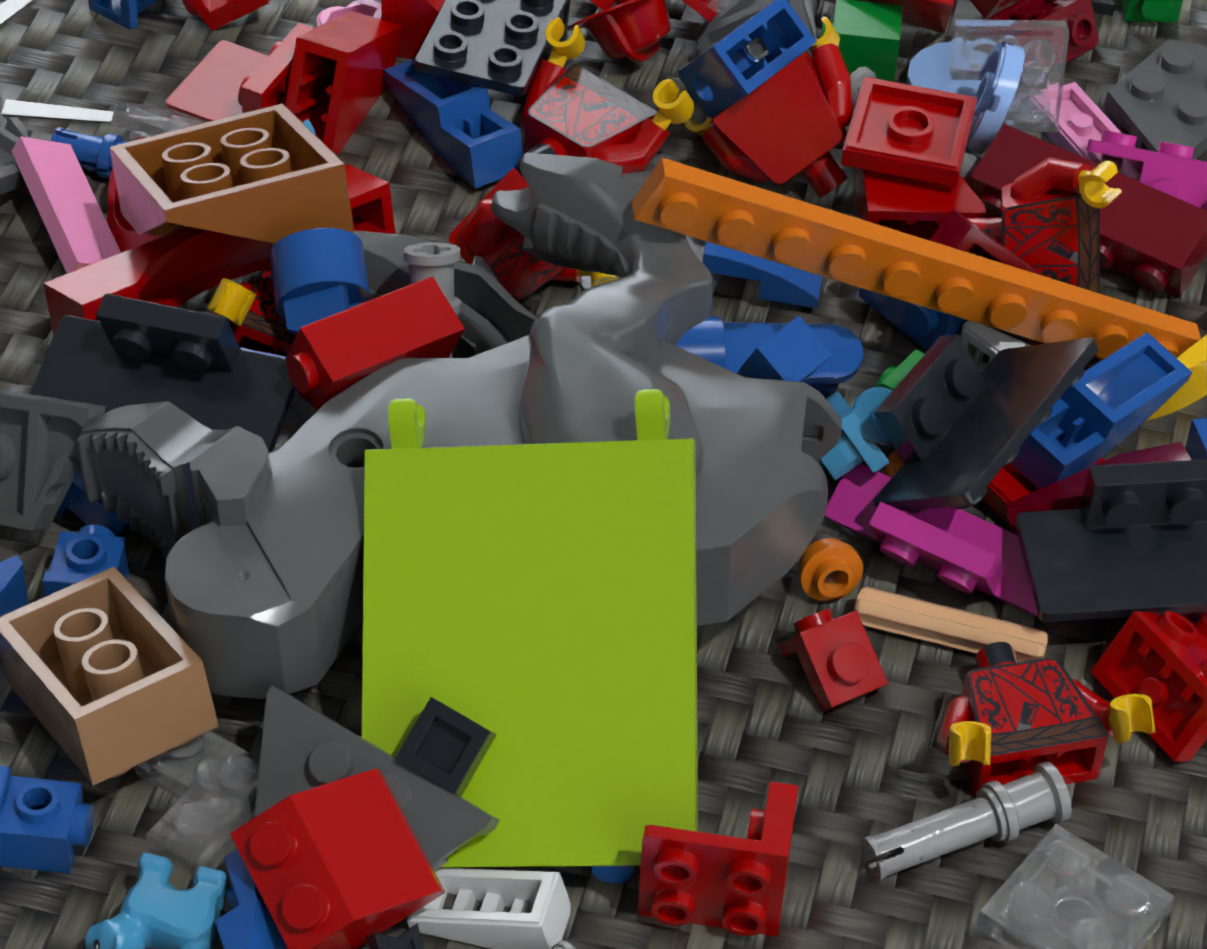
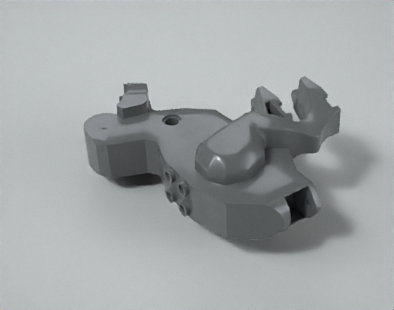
[77,153,842,699]

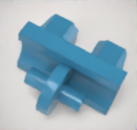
[821,387,893,481]

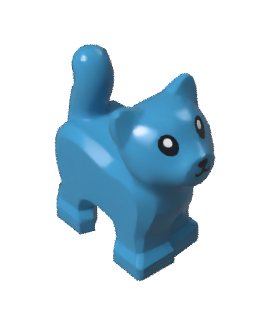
[85,852,229,949]

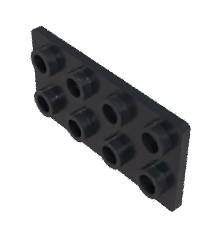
[415,0,571,104]
[30,293,296,453]
[873,334,1099,514]
[1015,459,1207,622]

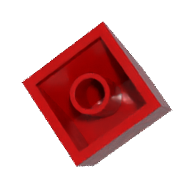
[230,768,446,949]

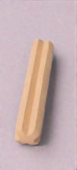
[854,587,1048,662]

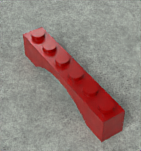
[43,164,396,337]

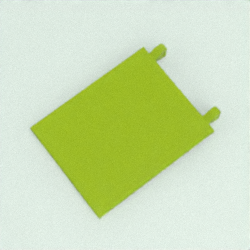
[362,389,698,868]

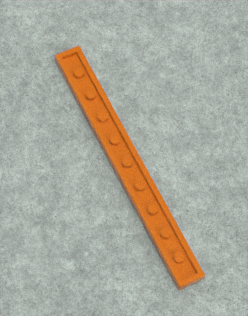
[632,158,1201,360]

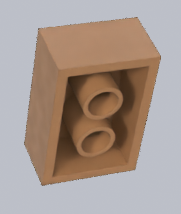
[0,567,219,786]

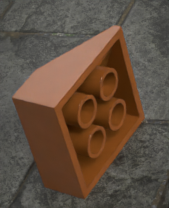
[110,104,354,244]

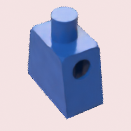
[678,0,817,118]

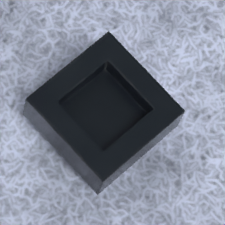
[395,697,497,796]

